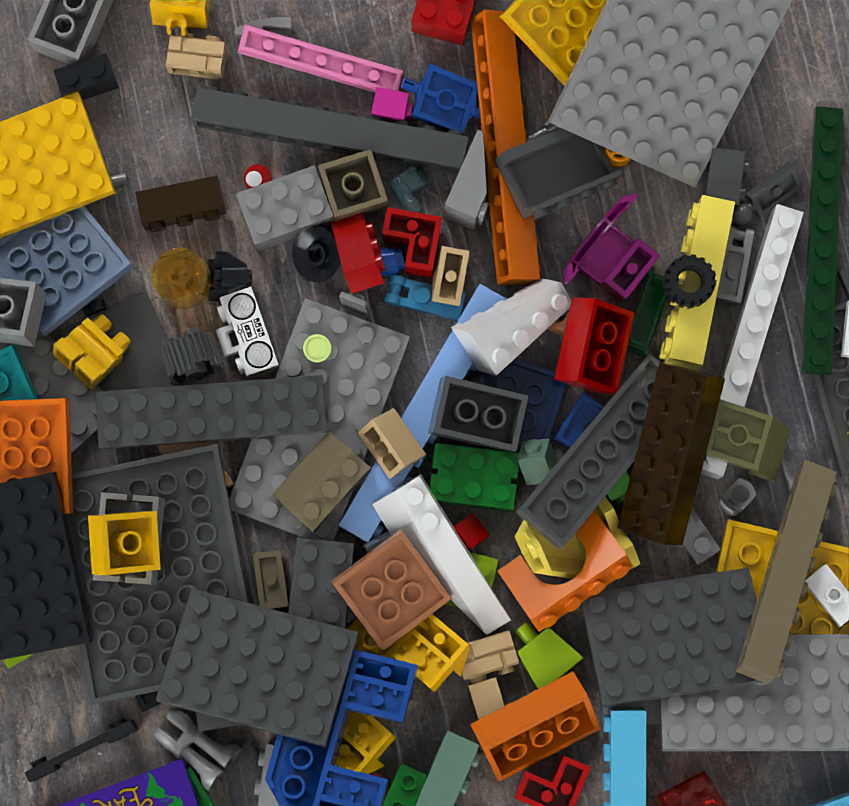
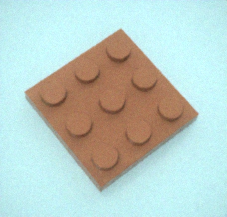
[331,529,452,651]

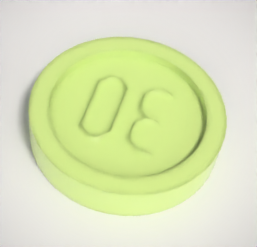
[303,334,332,363]

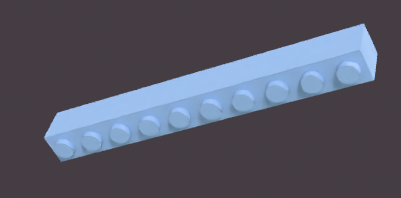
[339,284,507,543]

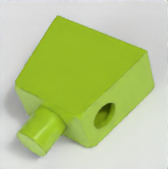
[515,621,583,690]

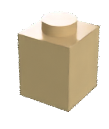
[468,677,505,719]

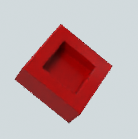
[453,513,490,551]

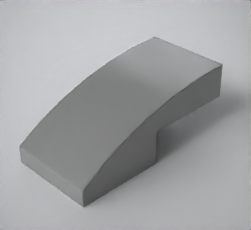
[235,17,293,43]

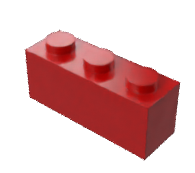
[331,212,386,294]

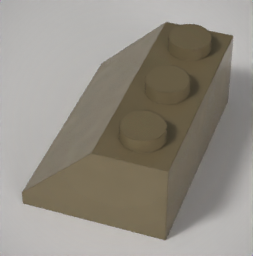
[273,431,371,532]

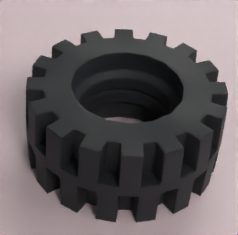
[663,254,716,309]

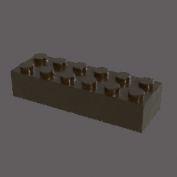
[617,362,725,545]

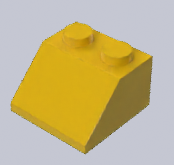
[88,511,161,575]

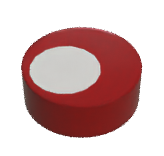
[244,164,272,189]

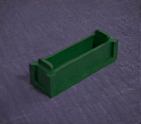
[627,268,667,358]

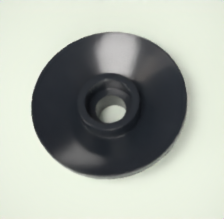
[292,227,341,282]

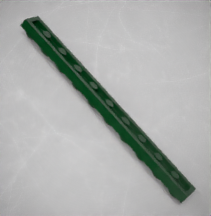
[802,106,843,376]

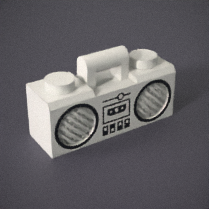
[216,287,279,380]

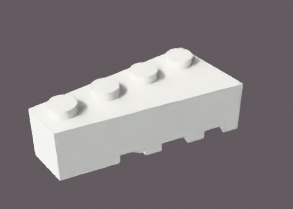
[451,278,571,376]

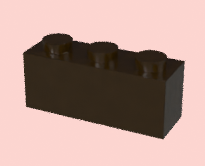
[135,176,226,232]

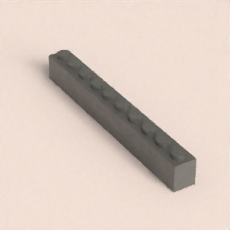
[191,86,469,175]

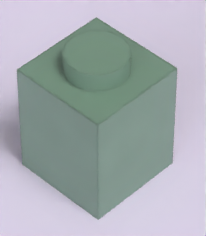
[518,439,558,485]

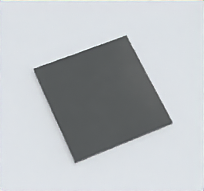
[57,292,186,391]

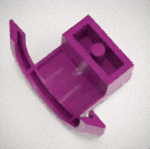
[563,193,660,302]

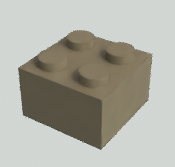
[318,149,388,222]

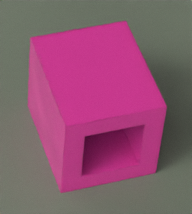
[371,87,413,123]

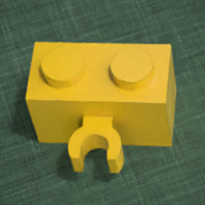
[150,0,210,36]

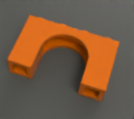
[497,511,634,632]

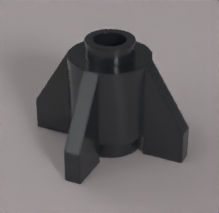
[207,251,252,301]

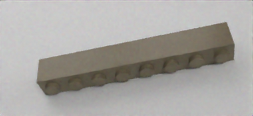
[735,460,838,684]

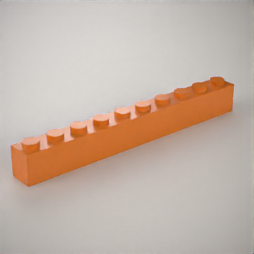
[471,9,540,286]

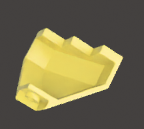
[515,497,640,579]

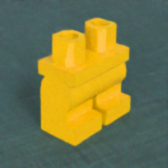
[53,314,131,391]

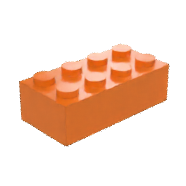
[470,671,601,782]

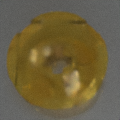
[151,247,211,309]

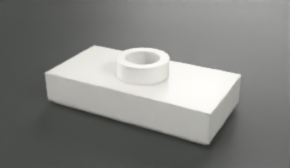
[804,564,849,627]

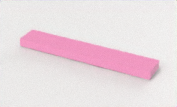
[237,24,403,93]

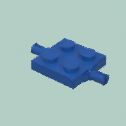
[401,64,481,134]

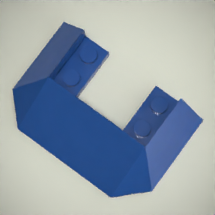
[265,650,418,806]

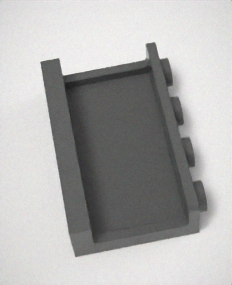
[495,128,623,220]

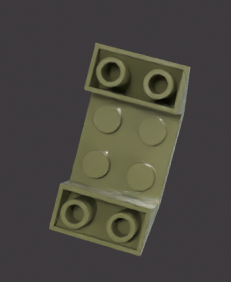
[706,399,791,482]

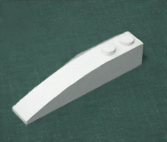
[372,474,511,635]

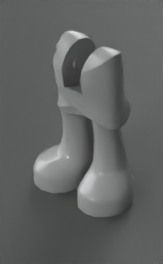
[153,709,242,792]

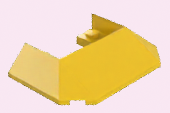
[336,614,470,774]

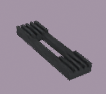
[25,717,139,783]

